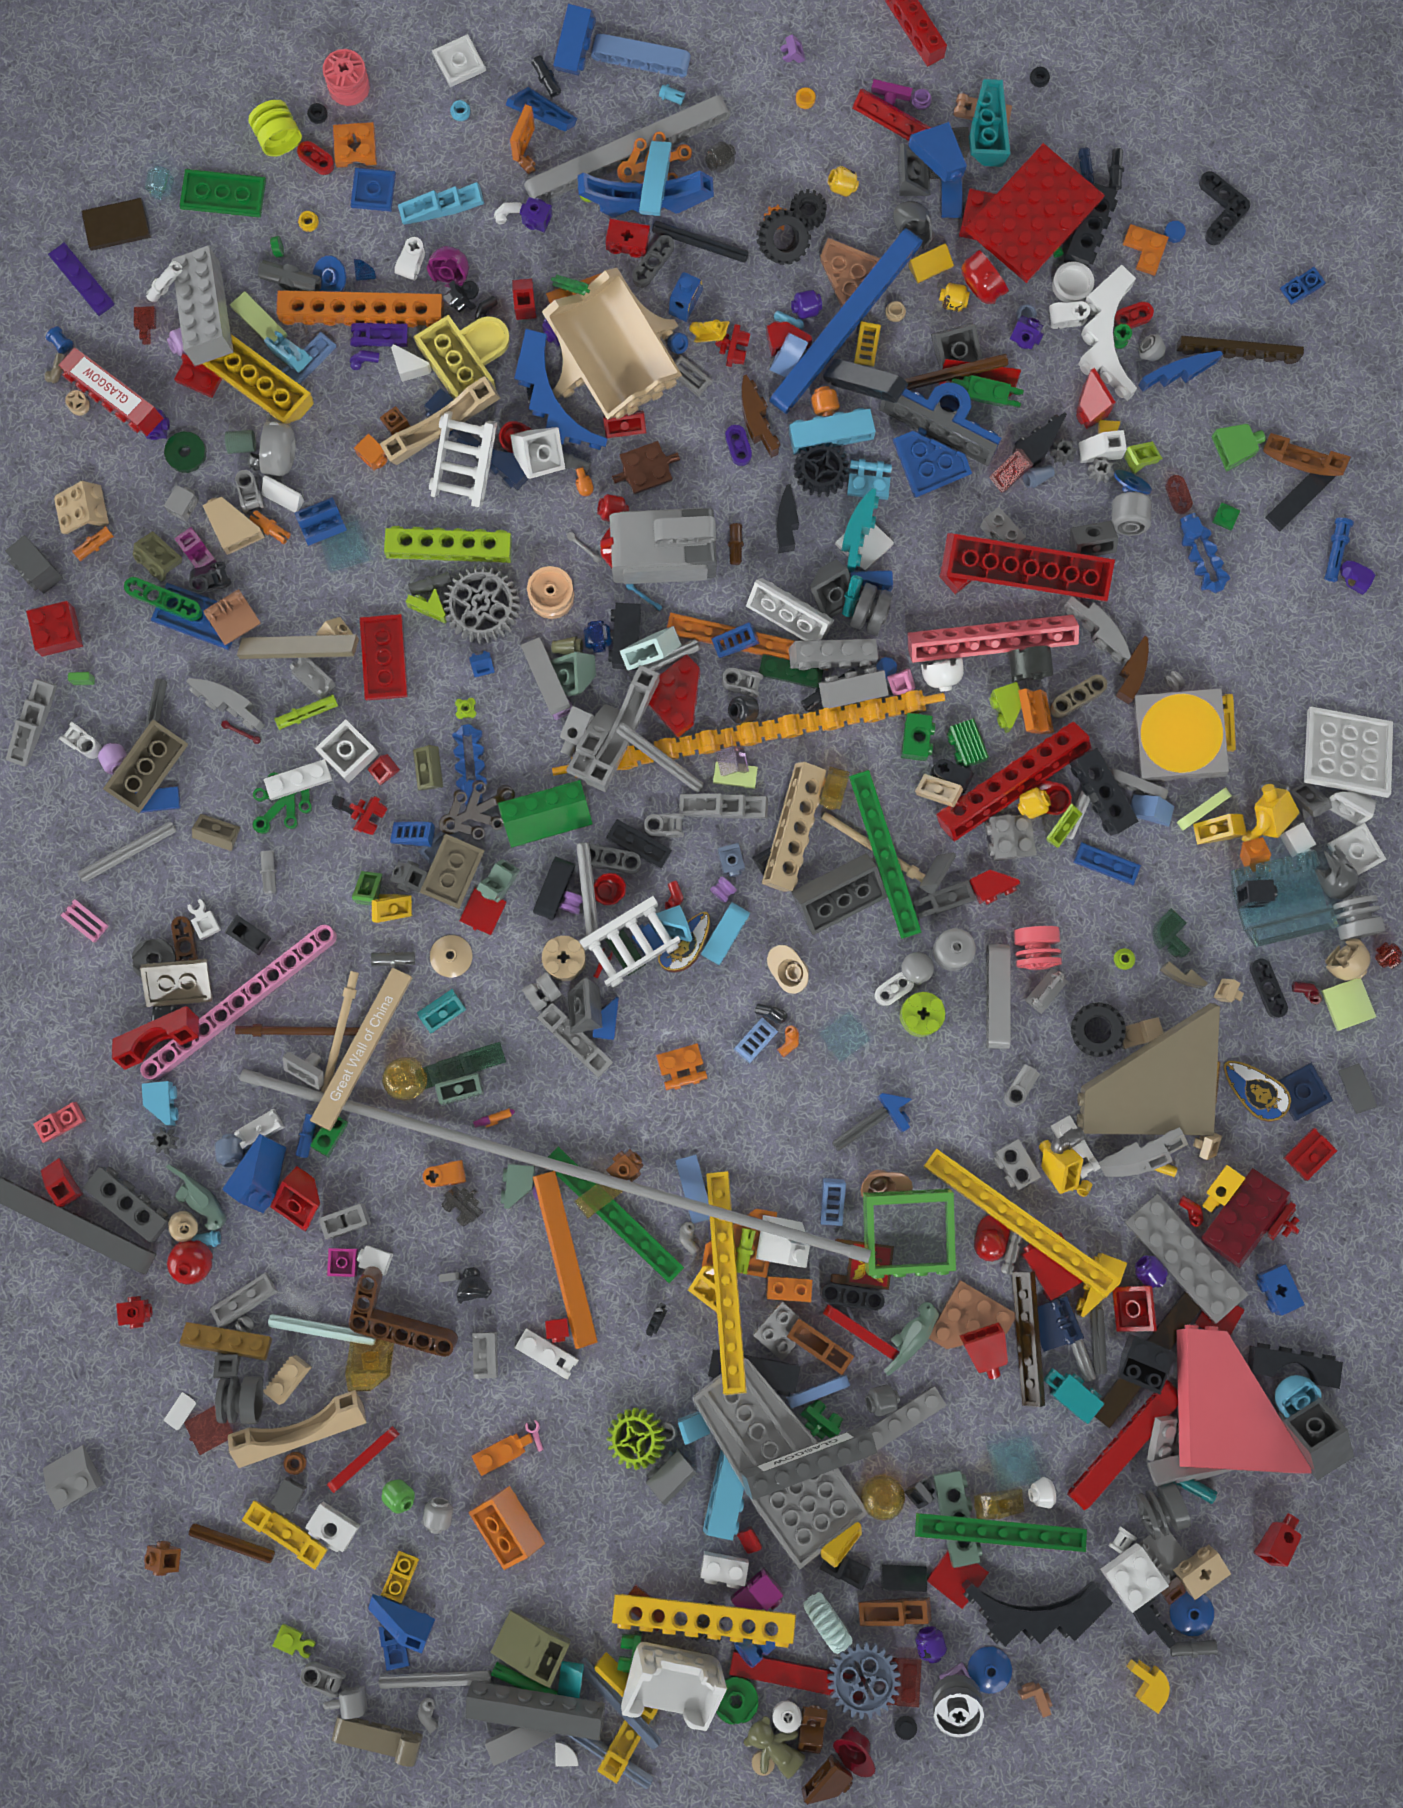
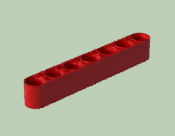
[1067,1380,1178,1510]

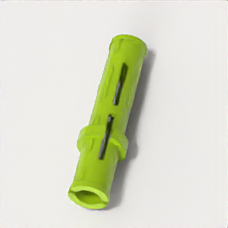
[274,694,338,731]

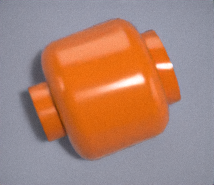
[811,386,840,417]

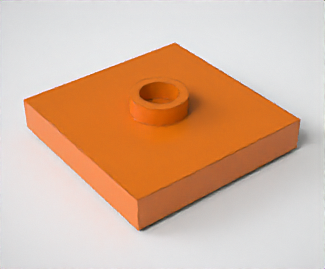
[510,104,535,161]

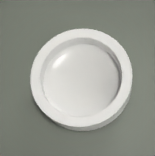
[1052,262,1094,303]

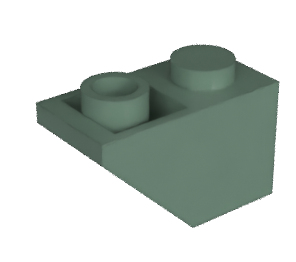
[501,1164,535,1209]

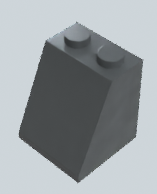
[1283,1398,1354,1481]

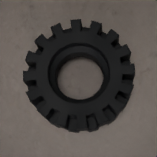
[790,189,827,230]

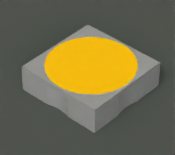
[1134,688,1229,782]

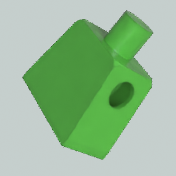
[1211,424,1266,472]

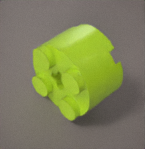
[900,992,945,1037]

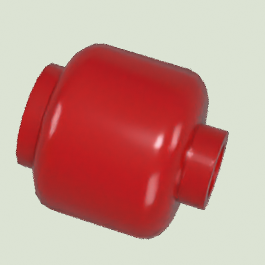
[597,494,629,522]

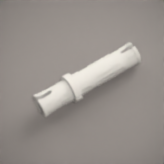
[146,261,182,302]

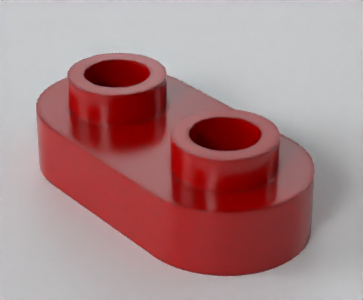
[297,141,334,175]
[1114,302,1154,329]

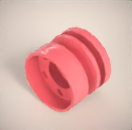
[323,49,370,106]
[1014,926,1062,970]

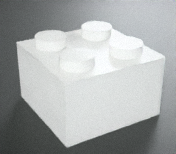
[315,719,379,783]
[1100,1543,1169,1613]

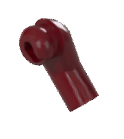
[1292,982,1322,1005]

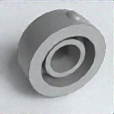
[259,421,296,476]

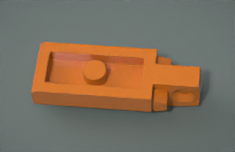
[472,1433,534,1476]

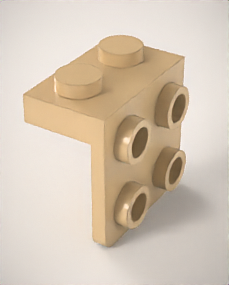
[54,481,109,534]

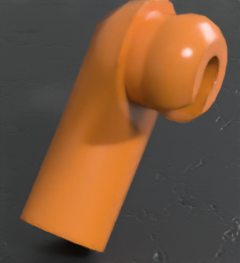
[777,1025,799,1058]

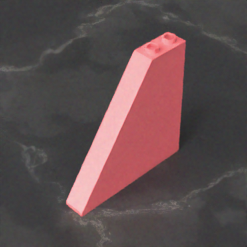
[1176,1325,1311,1474]

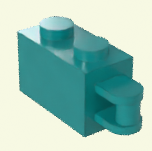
[1043,1368,1105,1424]

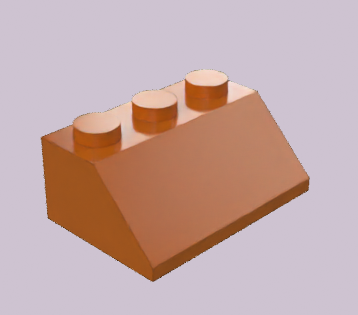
[468,1486,546,1570]

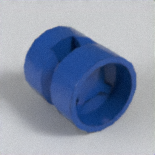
[734,1627,777,1668]

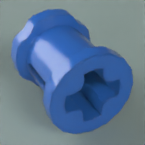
[45,326,74,354]

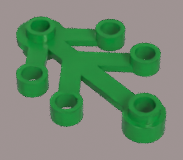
[252,772,312,834]

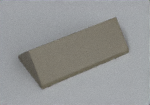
[103,719,188,813]

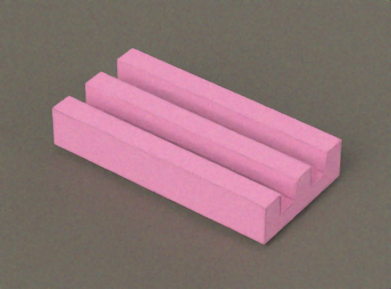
[61,899,109,943]

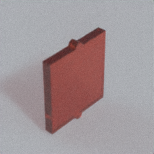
[184,1406,233,1455]

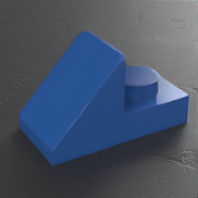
[877,1093,912,1133]

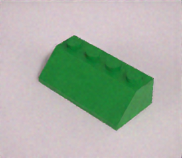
[498,780,593,848]

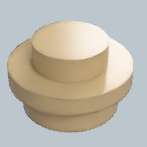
[885,301,906,322]

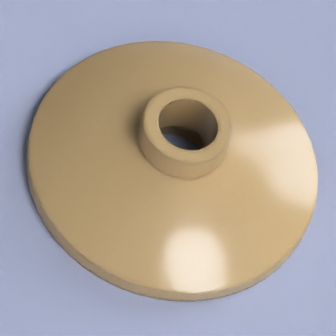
[430,935,473,978]

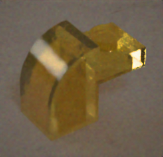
[819,766,850,810]

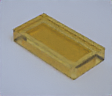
[574,1183,623,1219]

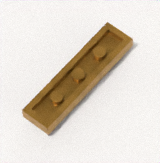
[179,1322,272,1361]

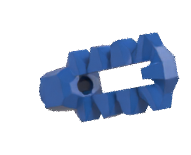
[1180,513,1231,594]
[452,724,487,807]

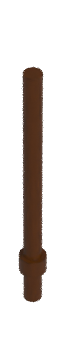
[235,1024,360,1037]

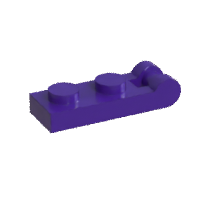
[350,323,409,347]

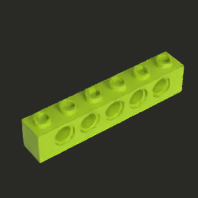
[384,526,512,563]

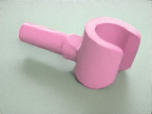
[525,1420,544,1452]

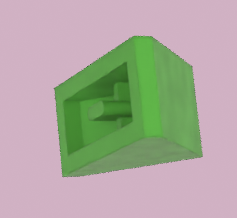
[352,871,382,906]

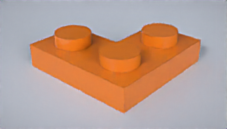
[1123,224,1169,276]

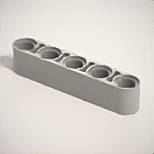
[986,944,1011,1049]

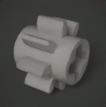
[1087,457,1114,484]

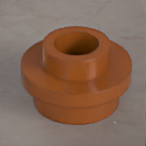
[518,155,536,174]
[284,1452,306,1475]

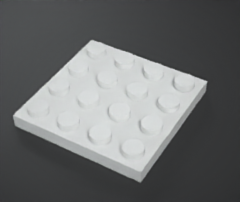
[1304,707,1393,798]

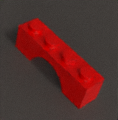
[112,1006,199,1070]

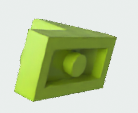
[1124,441,1163,474]
[405,588,447,624]

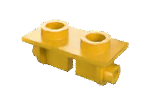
[689,319,730,343]

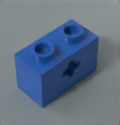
[1257,1264,1305,1316]

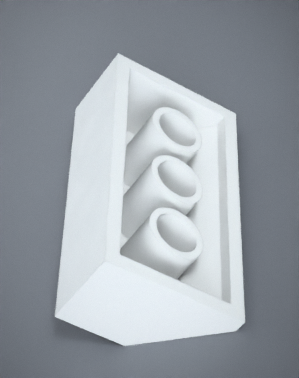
[746,578,834,641]

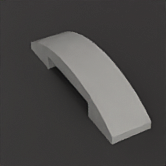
[537,1003,613,1078]

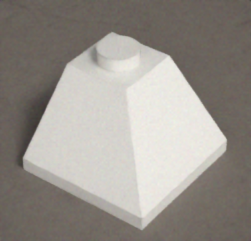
[511,427,565,479]
[1328,791,1376,826]
[756,1215,810,1268]

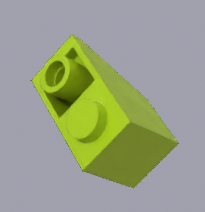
[989,682,1021,733]

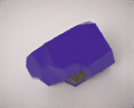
[1340,561,1376,595]

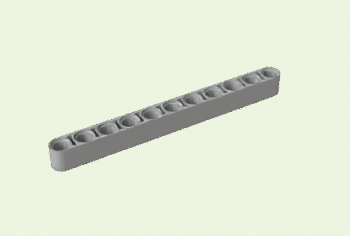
[524,95,731,201]

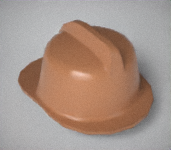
[861,1169,913,1197]

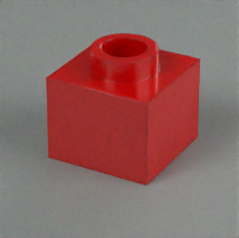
[545,1318,570,1343]

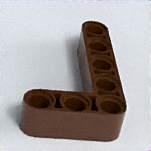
[349,1266,458,1357]

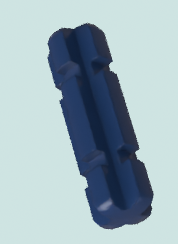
[1078,147,1095,185]

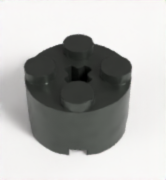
[1008,646,1053,682]

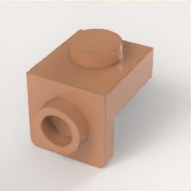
[1018,1682,1053,1718]

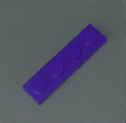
[48,242,115,316]

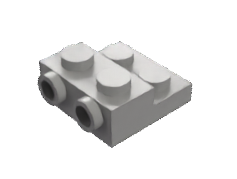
[985,815,1037,861]

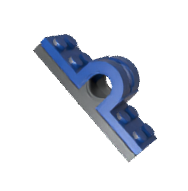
[879,383,1002,466]

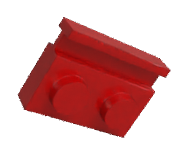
[1283,1128,1338,1181]

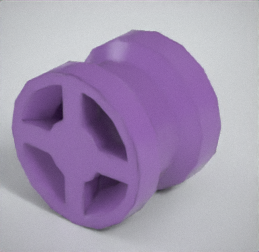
[710,876,737,903]
[559,891,583,915]

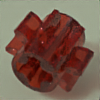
[1375,942,1403,969]

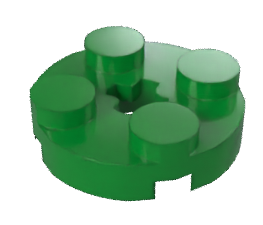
[716,1675,758,1725]

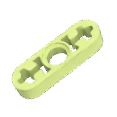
[1176,787,1232,831]

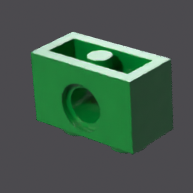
[901,713,935,761]

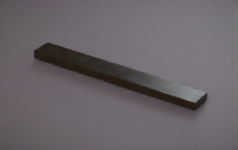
[1094,1291,1201,1429]

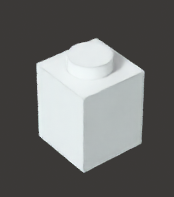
[1280,822,1316,858]
[357,1246,393,1275]

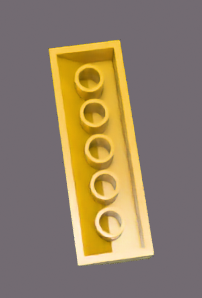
[202,334,314,424]

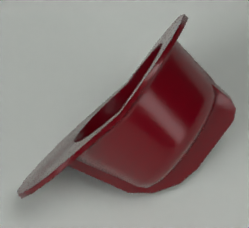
[833,1726,876,1778]

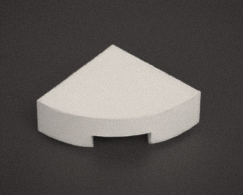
[555,1741,579,1766]

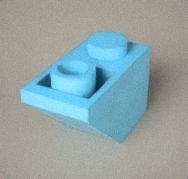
[142,1081,179,1126]

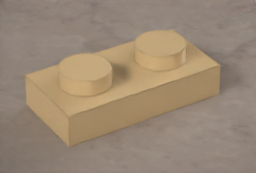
[915,774,963,807]

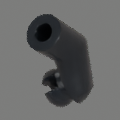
[475,296,498,320]
[755,1004,787,1024]

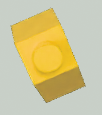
[1193,814,1247,845]

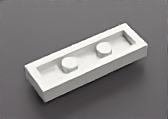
[264,759,332,801]

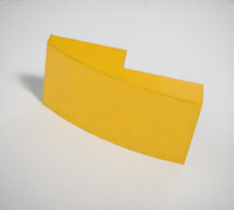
[381,1551,419,1604]

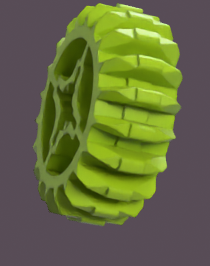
[606,1407,667,1470]

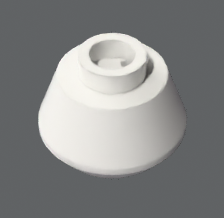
[1028,1477,1056,1508]

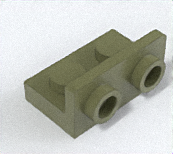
[133,531,182,582]

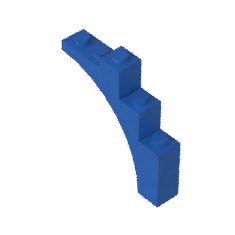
[577,170,714,218]
[514,329,608,450]

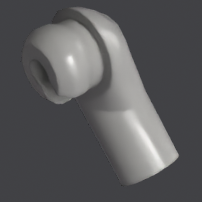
[679,1222,700,1255]
[418,1698,439,1734]

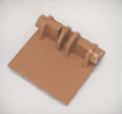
[203,589,261,645]

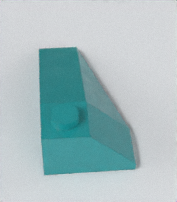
[969,79,1010,167]

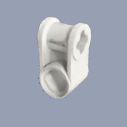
[395,237,425,281]
[1049,301,1090,329]
[58,722,102,759]

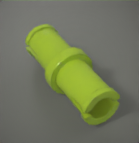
[736,1228,756,1274]

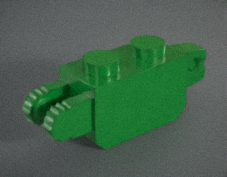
[951,375,1024,408]

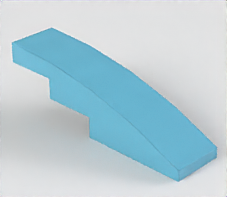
[639,141,672,216]
[398,182,484,225]

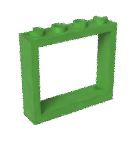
[863,1188,956,1278]

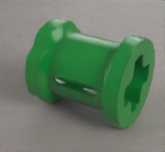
[1113,324,1132,349]

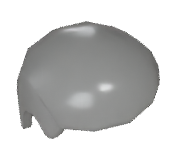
[901,952,934,985]

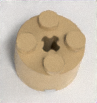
[542,936,586,981]

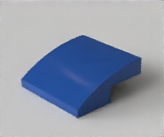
[294,497,347,546]

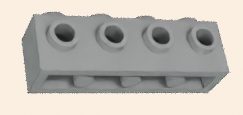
[789,639,878,670]

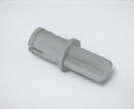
[260,851,277,894]

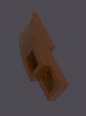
[741,374,780,458]

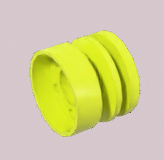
[248,100,302,157]

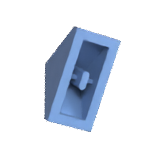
[1130,795,1174,827]

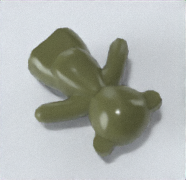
[743,1716,805,1779]

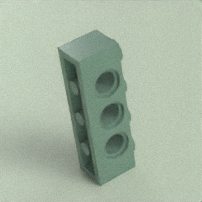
[932,1470,982,1568]

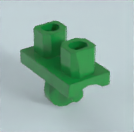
[800,1399,843,1440]
[617,1631,642,1673]

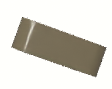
[1050,674,1107,718]

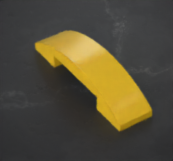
[242,1500,328,1570]
[597,1707,658,1784]

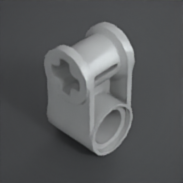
[235,470,265,513]
[721,668,763,697]
[644,813,684,838]
[300,1661,347,1698]

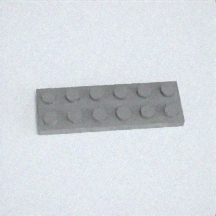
[1124,1194,1249,1324]

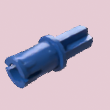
[295,1114,316,1158]

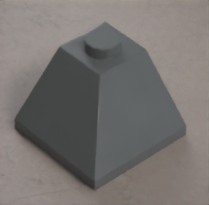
[810,559,859,618]

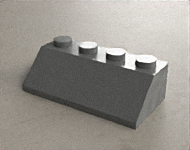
[791,853,887,935]

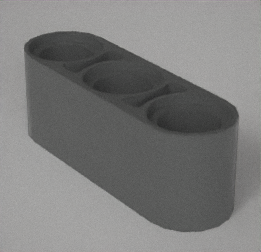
[589,844,641,874]

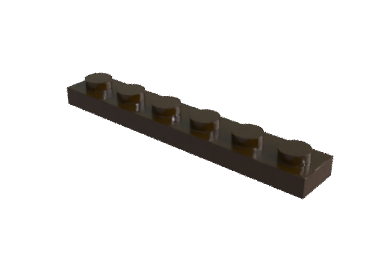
[1176,335,1304,364]
[1012,1271,1045,1407]

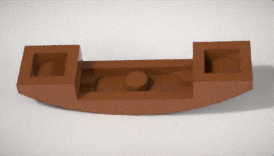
[1263,433,1351,476]

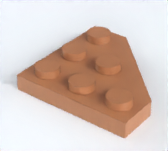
[820,238,880,308]
[929,1280,1015,1349]

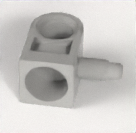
[323,1686,367,1719]

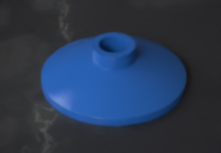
[312,256,346,292]
[1114,470,1152,495]
[1170,1591,1214,1636]
[967,1647,1012,1694]

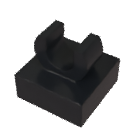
[904,1479,935,1509]

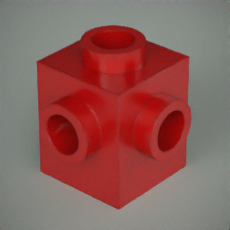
[116,1296,153,1329]

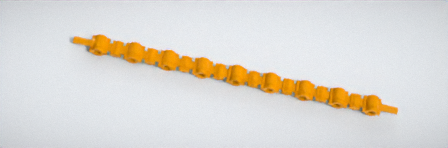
[552,690,945,778]

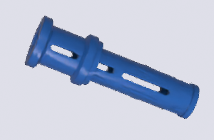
[1324,518,1354,582]

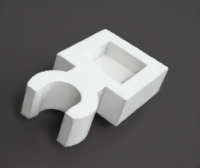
[188,899,221,940]

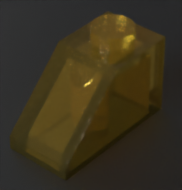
[974,1489,1024,1519]

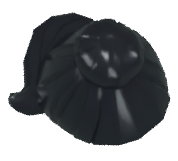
[456,1267,492,1304]

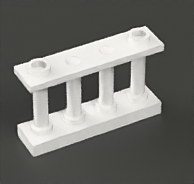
[429,411,497,507]
[579,896,680,987]

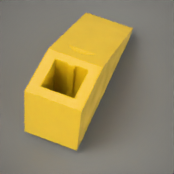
[1076,1253,1127,1317]

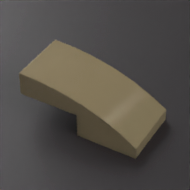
[1160,961,1208,989]

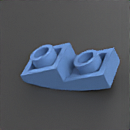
[769,333,808,378]

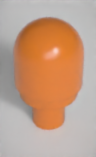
[575,467,594,497]

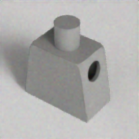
[560,706,595,757]

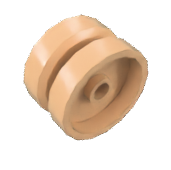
[527,566,575,619]

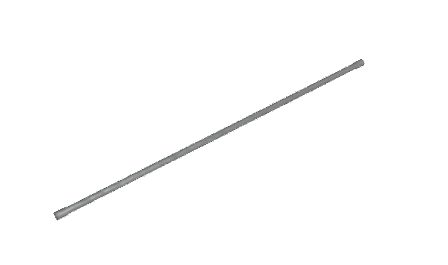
[240,1068,871,1263]

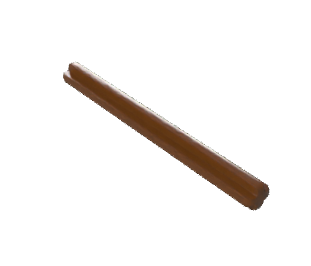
[905,354,1009,390]

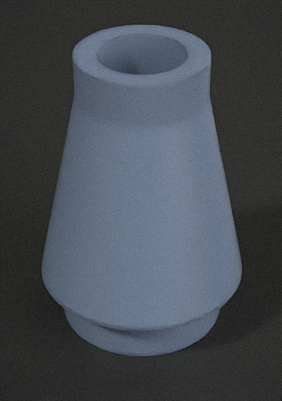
[1022,465,1055,488]

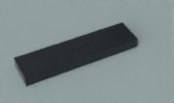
[1265,473,1336,532]

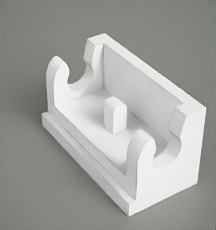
[234,1109,285,1149]

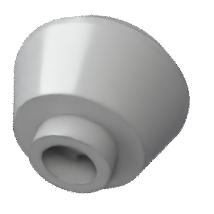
[1138,334,1166,362]

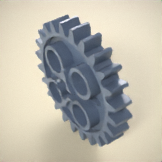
[827,1641,901,1719]

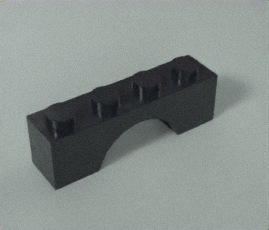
[1247,1342,1343,1389]

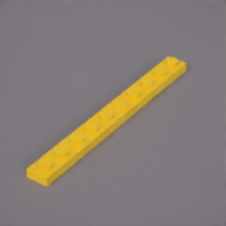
[924,1148,1119,1298]
[706,1171,747,1395]

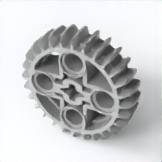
[443,566,520,644]

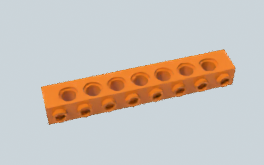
[276,291,444,328]

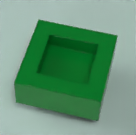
[1212,502,1240,531]

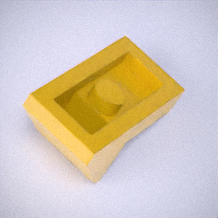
[372,894,412,923]

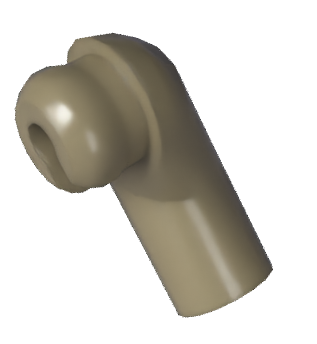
[44,353,66,384]

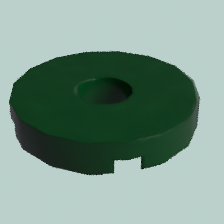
[164,431,207,473]

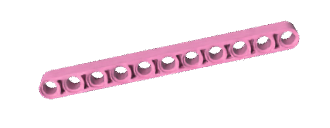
[140,925,337,1080]

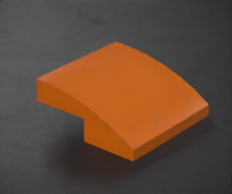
[1018,688,1054,734]

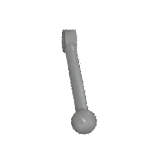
[567,532,601,563]

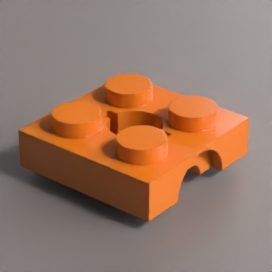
[333,122,377,168]

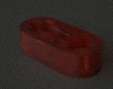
[1165,475,1193,514]

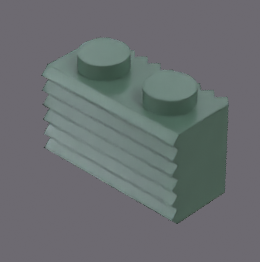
[435,1073,484,1106]

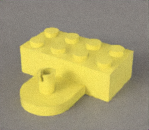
[414,315,510,399]

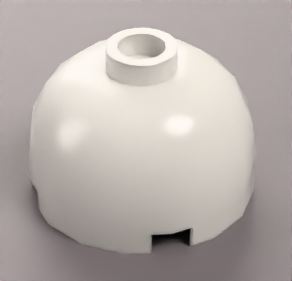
[921,657,964,692]

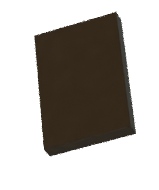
[81,198,151,251]

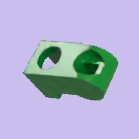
[310,1116,348,1158]

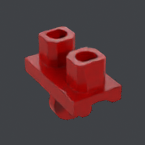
[715,324,751,367]
[349,796,388,835]
[1267,1202,1300,1241]

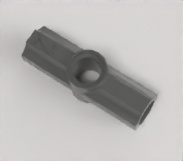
[258,260,322,291]

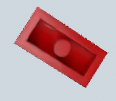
[603,411,646,438]

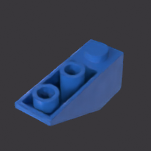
[368,1594,435,1654]

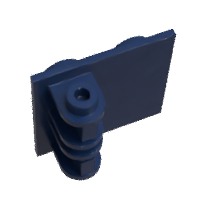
[1038,1296,1084,1352]

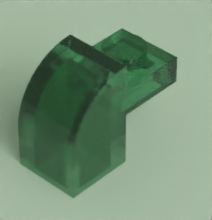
[1152,908,1191,959]

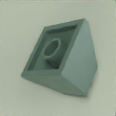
[551,652,596,698]

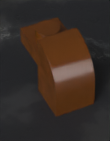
[798,1705,828,1754]

